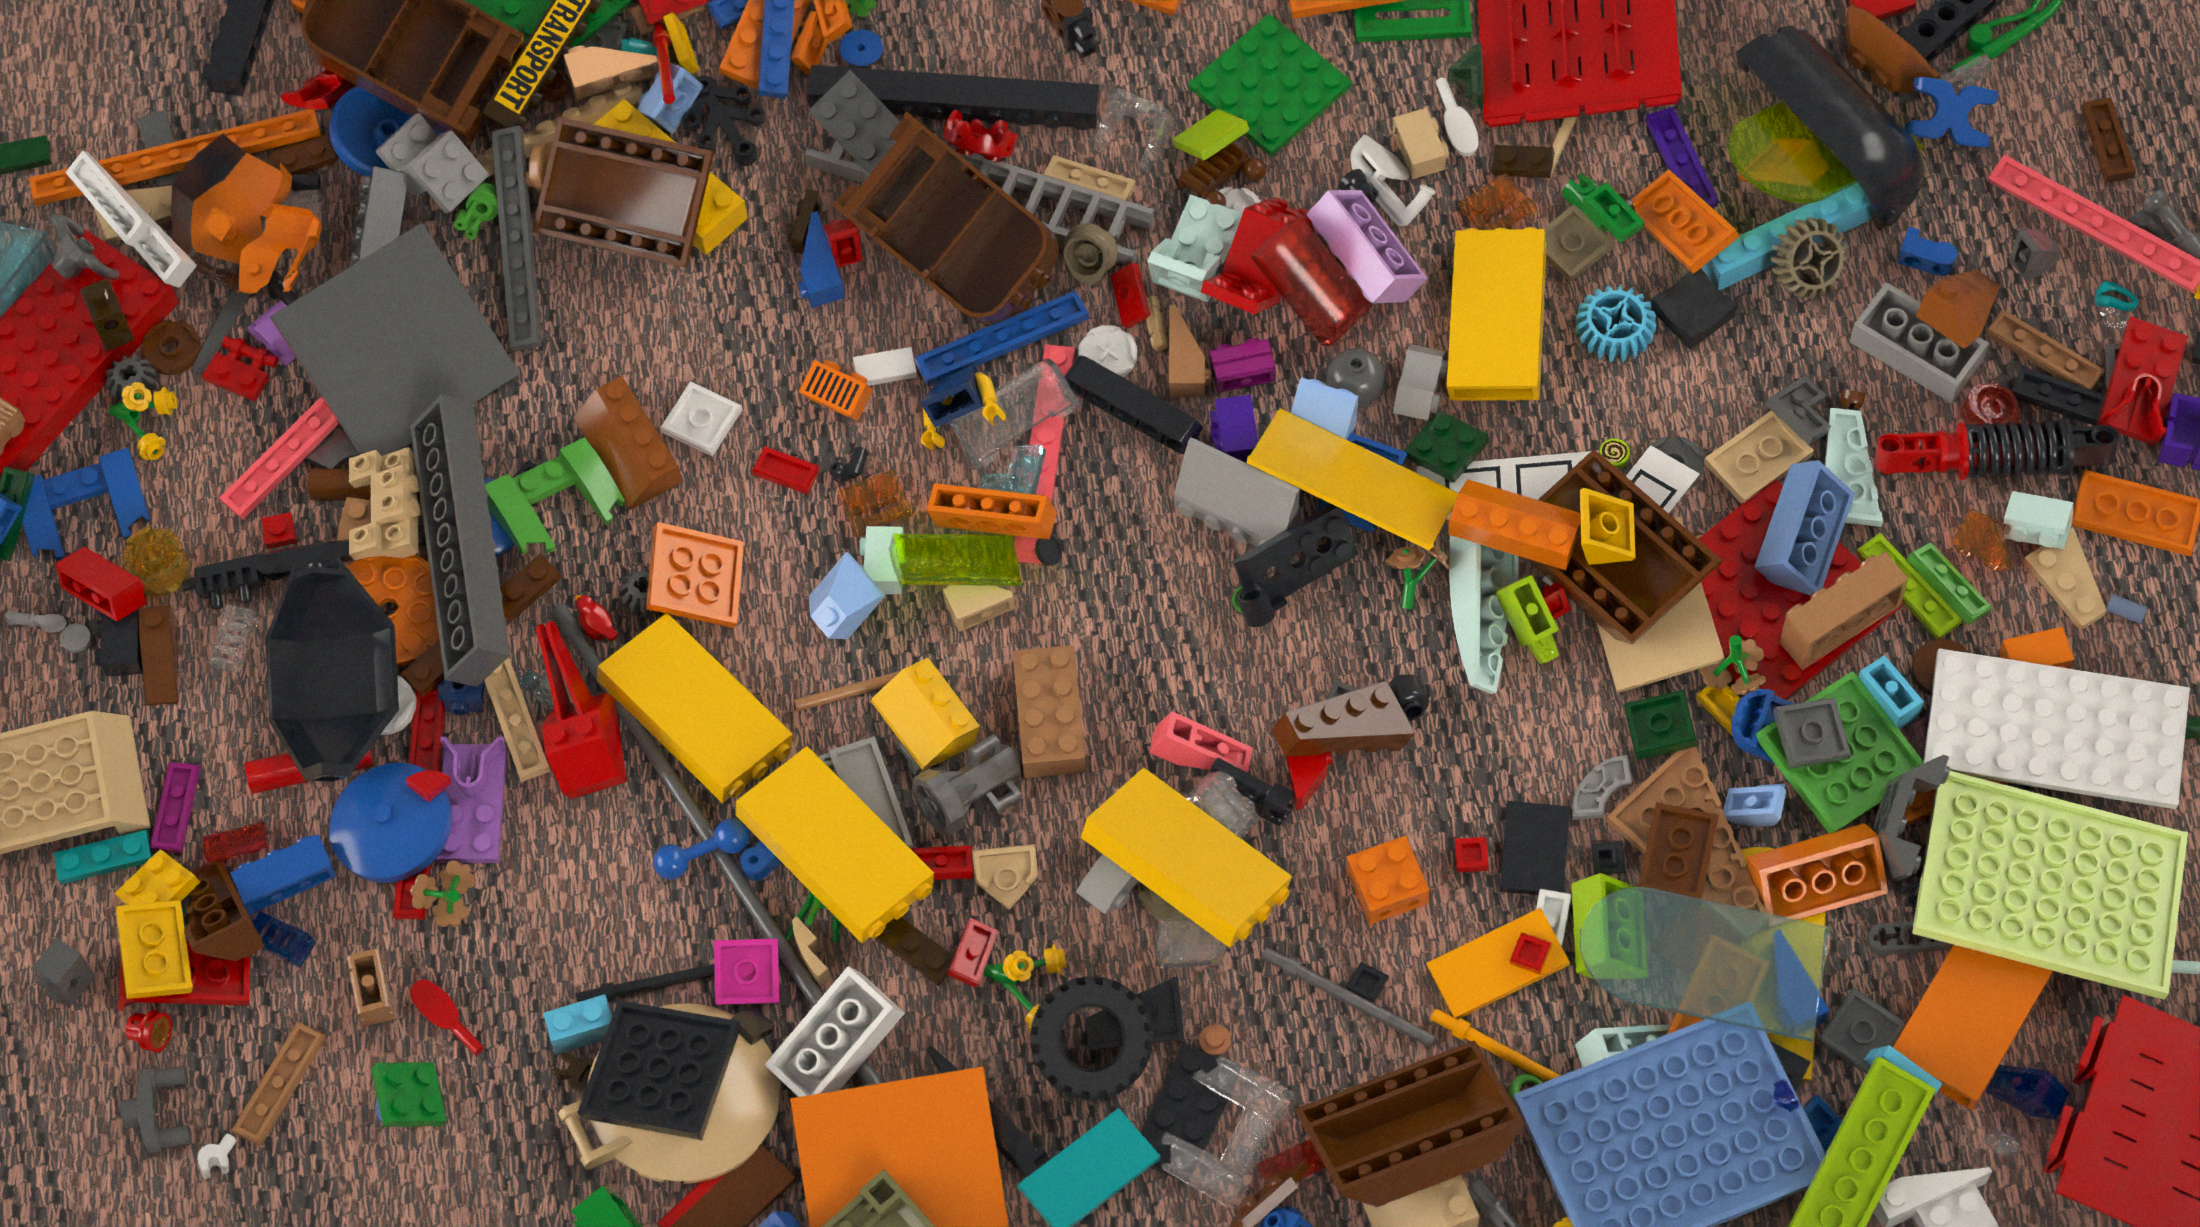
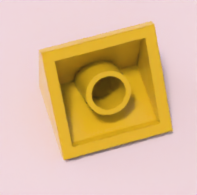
[1580,488,1635,565]

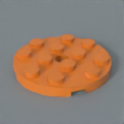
[346,554,440,667]

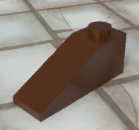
[139,605,178,706]

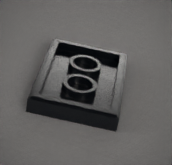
[1499,801,1570,896]

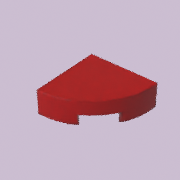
[406,771,451,802]

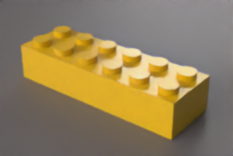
[593,99,748,255]

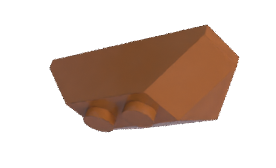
[1845,4,1939,92]

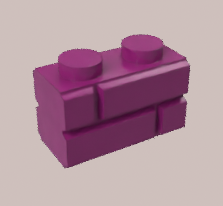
[1209,338,1276,393]

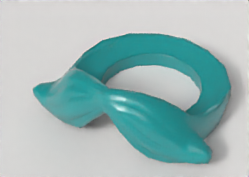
[2094,280,2139,311]

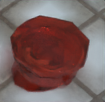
[1961,382,2020,425]

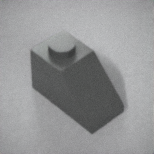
[2009,228,2060,282]

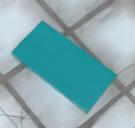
[1018,1108,1161,1227]

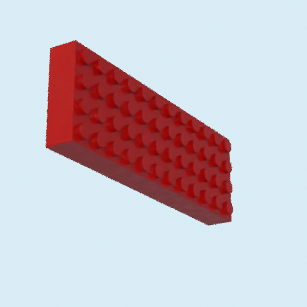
[0,229,179,480]

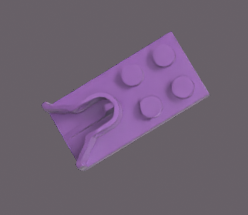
[435,737,508,863]

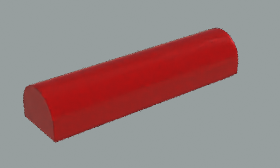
[245,748,374,794]

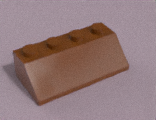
[573,376,682,510]

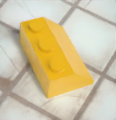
[871,658,980,771]

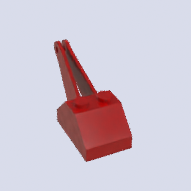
[536,621,627,799]

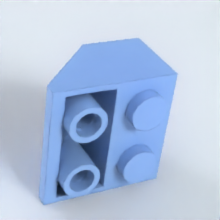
[1291,377,1358,440]

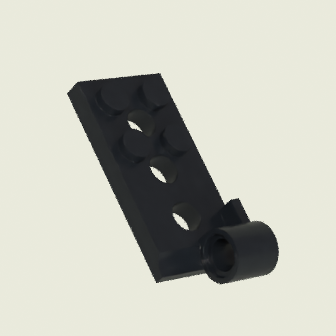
[1232,504,1359,627]

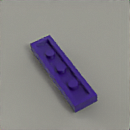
[1645,107,1719,208]

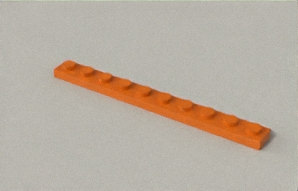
[29,109,321,207]

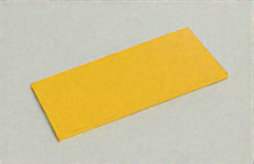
[1247,408,1458,551]

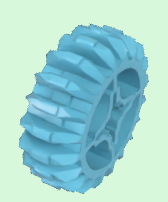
[1575,284,1656,362]

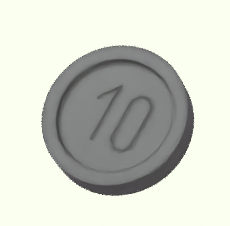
[60,623,91,653]

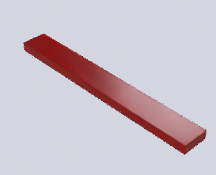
[393,687,446,920]

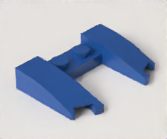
[22,447,151,560]

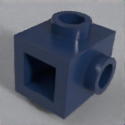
[438,675,485,715]

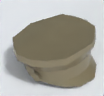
[1063,223,1118,285]

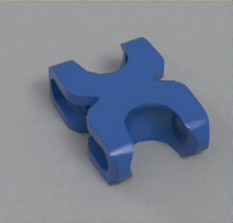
[1904,77,1999,148]

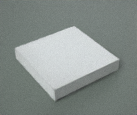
[660,381,743,457]

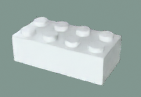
[764,966,905,1097]

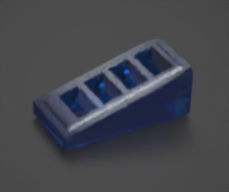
[253,911,316,968]

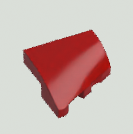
[280,69,357,109]

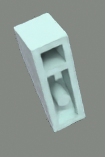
[1575,1024,1671,1067]

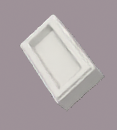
[853,347,917,386]

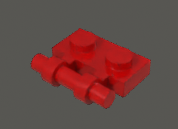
[202,336,279,402]

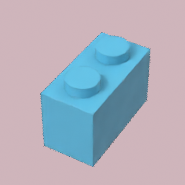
[1858,655,1924,730]
[543,994,612,1054]

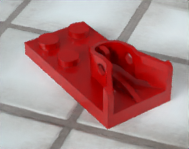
[2097,316,2188,446]
[118,940,250,1011]

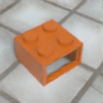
[1346,835,1430,925]

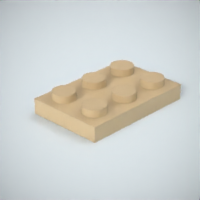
[1704,410,1814,504]

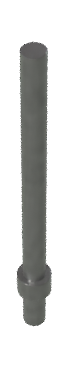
[1261,947,1437,1048]

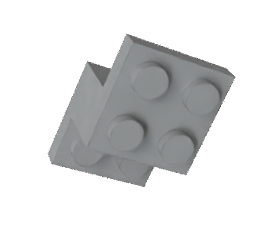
[375,113,489,214]

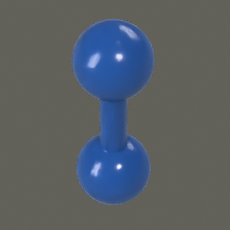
[653,818,750,880]

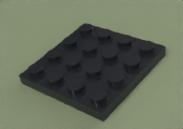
[577,1000,741,1140]

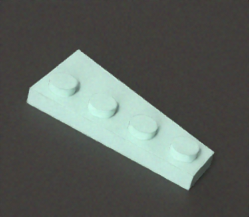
[1825,408,1883,527]

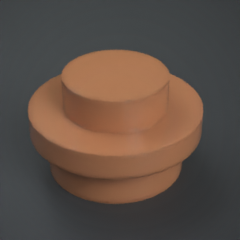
[1199,1024,1231,1056]

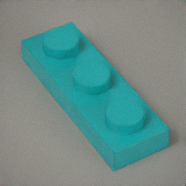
[54,830,152,885]

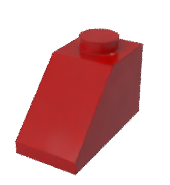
[822,219,863,268]
[1286,751,1333,810]

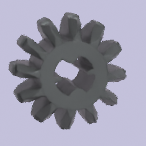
[105,353,157,402]
[618,565,659,619]

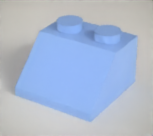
[637,63,703,134]

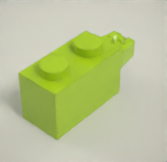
[1494,575,1559,664]

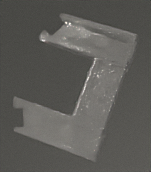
[1162,1056,1295,1209]

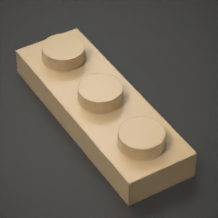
[1043,155,1136,201]

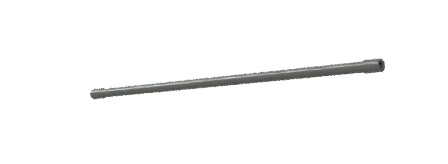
[551,604,884,1086]

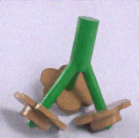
[1385,545,1450,609]
[1699,635,1766,695]
[410,860,476,927]

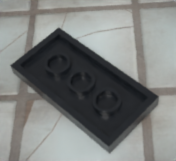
[1141,1044,1242,1184]

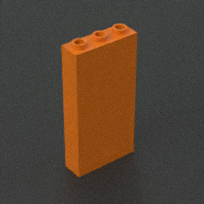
[1893,945,2054,1111]

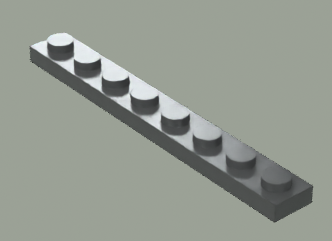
[491,125,542,352]

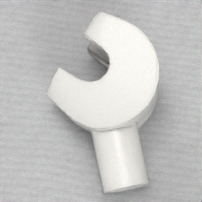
[197,1134,237,1180]

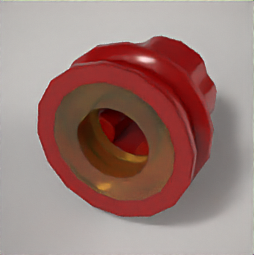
[125,1010,172,1053]

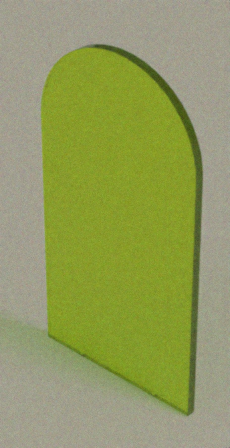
[1727,102,1924,203]

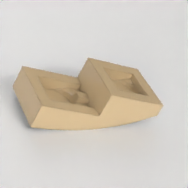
[792,916,830,987]

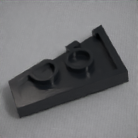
[1085,976,1185,1050]

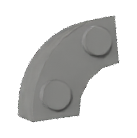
[1393,344,1448,420]
[1076,854,1139,914]

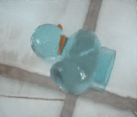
[520,670,570,706]

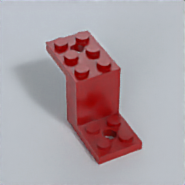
[1200,197,1316,315]

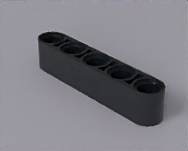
[1062,355,1203,455]

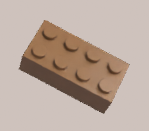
[1779,552,1909,670]
[1012,645,1086,778]

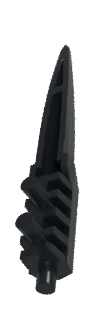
[182,540,354,610]
[927,1045,1092,1225]

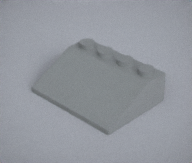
[1174,437,1300,547]

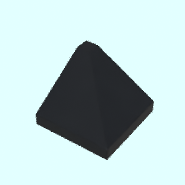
[1590,840,1626,875]

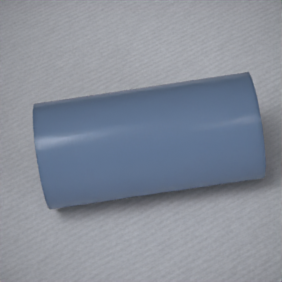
[2106,594,2148,624]

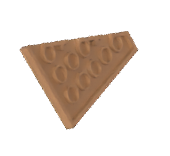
[1606,747,1769,944]

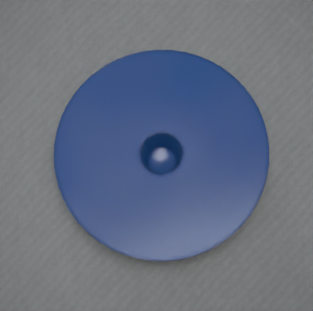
[840,30,883,67]

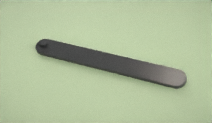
[193,291,250,374]

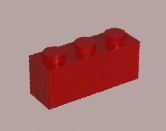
[55,547,146,621]

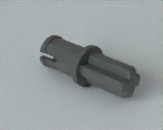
[1467,1179,1521,1227]

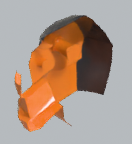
[171,134,322,294]

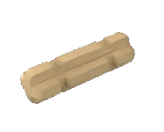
[1146,296,1169,352]

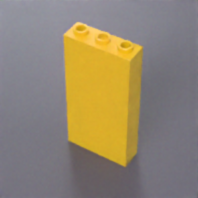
[1447,227,1547,401]
[597,613,793,803]
[736,746,934,943]
[1081,767,1292,948]

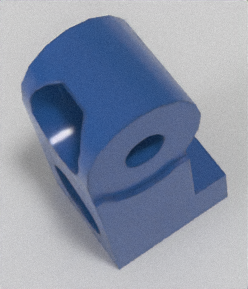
[1897,226,1957,276]
[740,841,782,881]

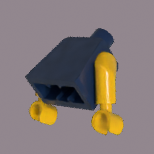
[920,366,1006,451]

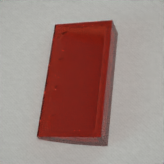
[1250,216,1372,346]

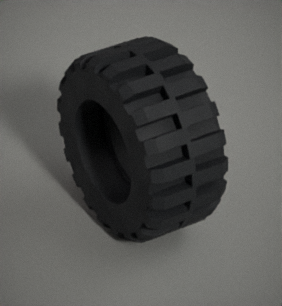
[1030,976,1154,1100]

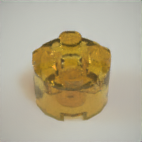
[122,526,190,598]

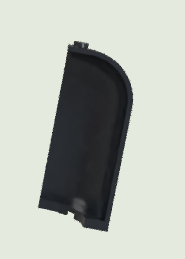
[1735,25,1923,230]

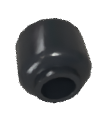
[1388,674,1429,721]

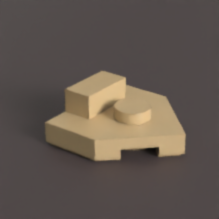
[972,844,1038,911]

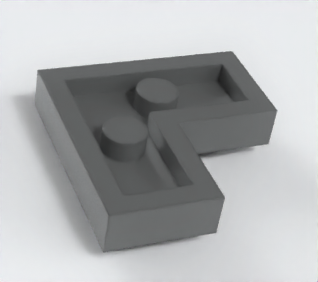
[1765,376,1831,445]

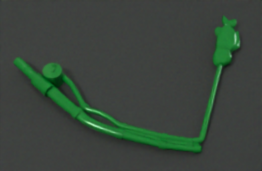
[1948,0,2064,78]

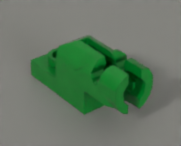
[1561,173,1645,243]

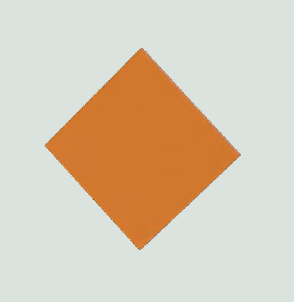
[790,1067,1009,1227]

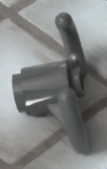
[51,213,119,280]

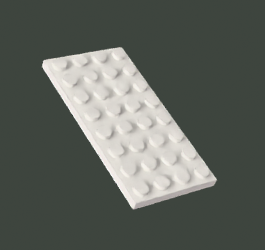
[1924,648,2190,809]

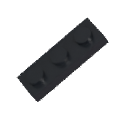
[2010,366,2106,427]

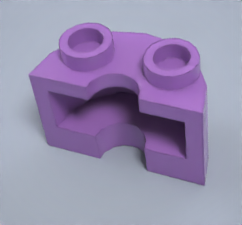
[247,300,296,366]

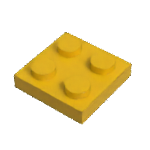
[115,849,200,905]

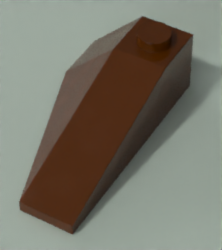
[184,857,265,961]

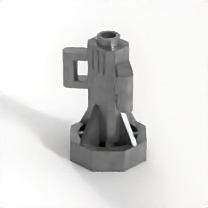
[912,734,1022,836]

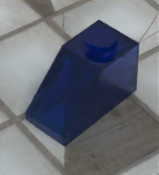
[1986,1065,2069,1120]

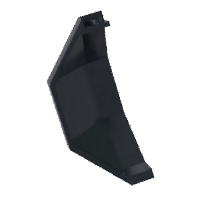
[265,557,399,782]

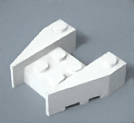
[1874,1167,1999,1227]

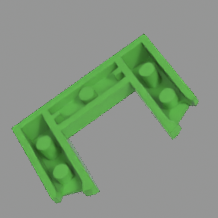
[485,437,625,554]

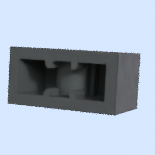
[32,938,96,1006]

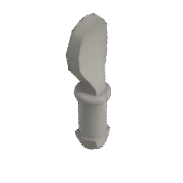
[3,611,67,633]

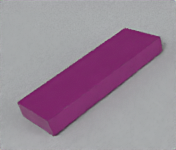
[150,762,201,854]

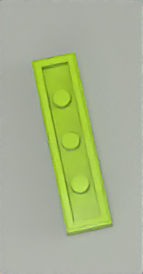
[1856,533,1963,639]

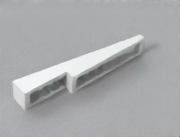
[66,151,197,288]

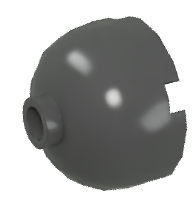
[1326,348,1386,408]

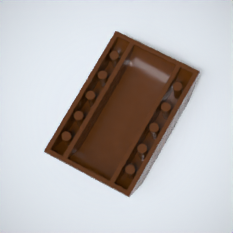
[532,117,714,268]
[1528,449,1722,645]
[1295,1040,1525,1207]

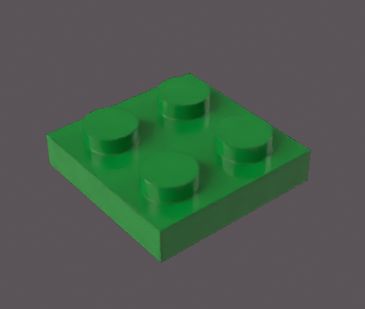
[371,1062,446,1127]

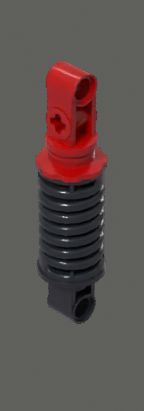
[1874,418,2119,480]

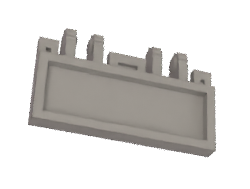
[818,736,914,848]

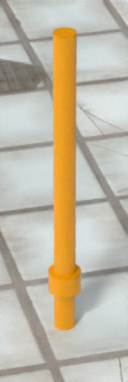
[1430,1008,1561,1082]

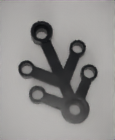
[682,76,765,166]

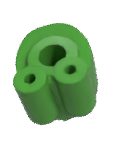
[454,182,498,240]

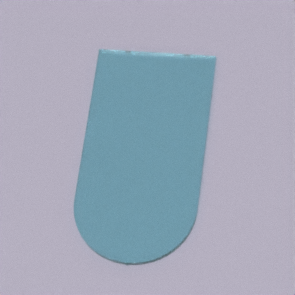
[1580,887,1830,1042]

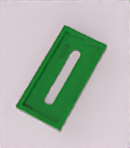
[1354,0,1472,42]

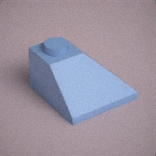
[809,552,885,639]

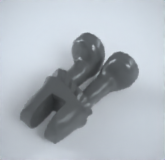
[2128,188,2200,260]

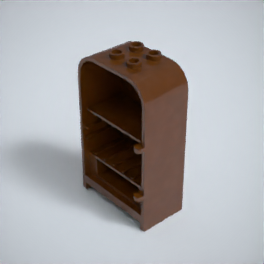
[301,0,525,148]
[832,112,1059,326]

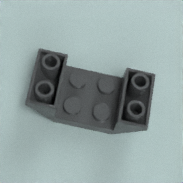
[1872,754,1950,883]

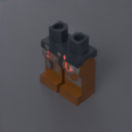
[1041,0,1096,59]

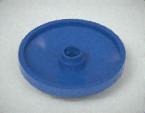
[329,86,442,177]
[329,763,453,883]

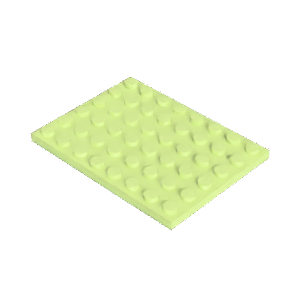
[1912,771,2188,1000]

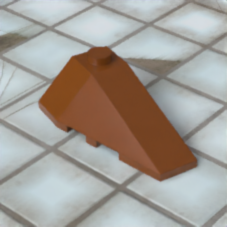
[1915,269,2001,349]

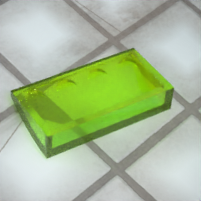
[889,533,1022,586]

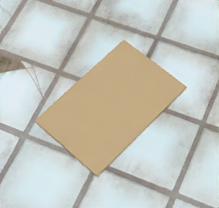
[1596,516,1725,693]

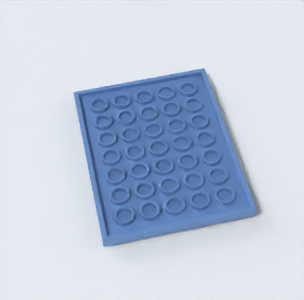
[1513,1002,1826,1227]

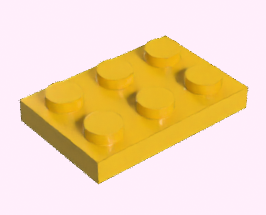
[116,900,193,999]

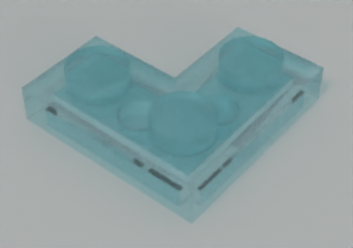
[980,444,1046,495]

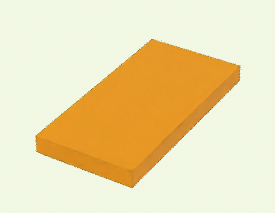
[1426,907,1570,1020]

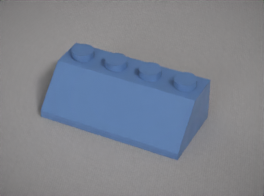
[1754,460,1855,596]

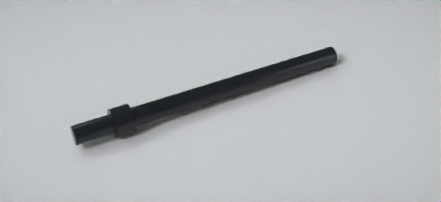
[575,964,715,1003]

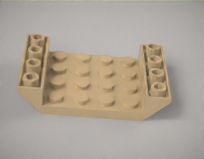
[0,711,151,854]

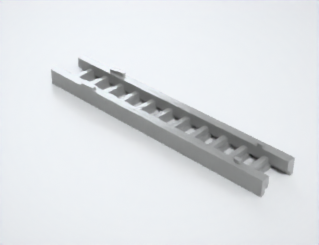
[805,128,1154,266]

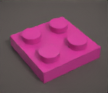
[714,939,779,1005]

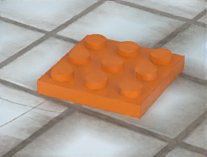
[646,522,744,628]

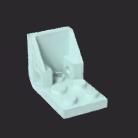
[1147,194,1243,302]

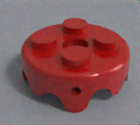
[943,110,1018,162]

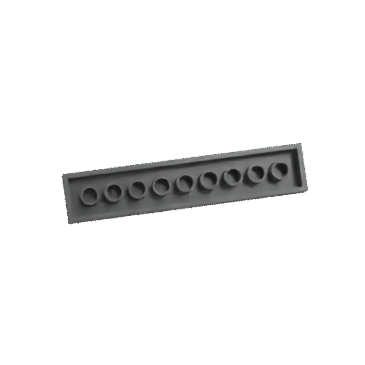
[410,394,510,687]

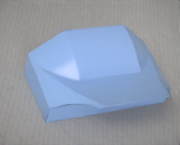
[1723,784,1786,827]

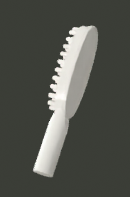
[1436,77,1479,157]

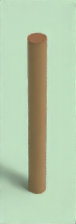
[794,671,900,711]

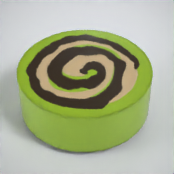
[1599,438,1630,470]

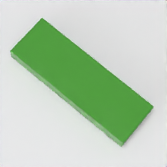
[1906,542,1992,625]

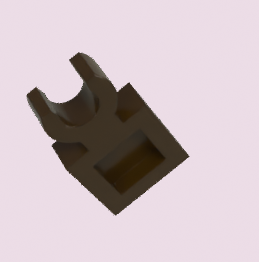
[553,1052,594,1094]

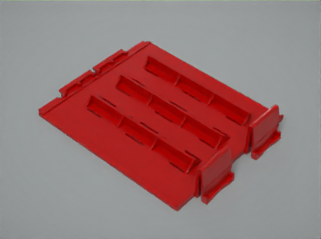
[1478,0,1682,128]
[2042,995,2200,1227]

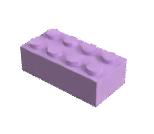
[1306,190,1428,303]

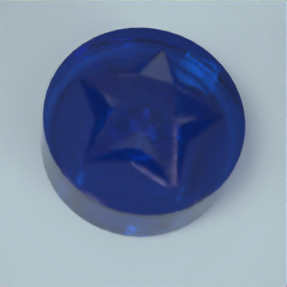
[1773,1079,1800,1113]

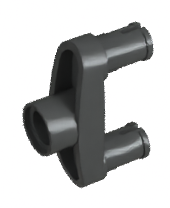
[120,1065,192,1154]

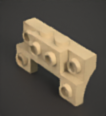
[349,447,421,561]

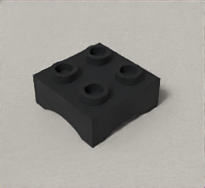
[1651,268,1737,350]

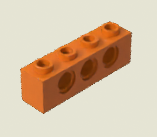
[926,483,1057,540]

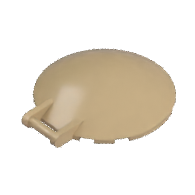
[558,1003,781,1184]

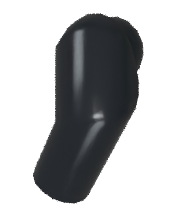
[829,447,869,483]

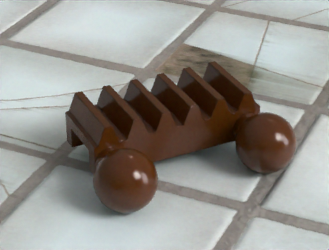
[1179,143,1266,207]

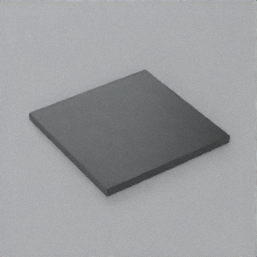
[270,223,520,456]

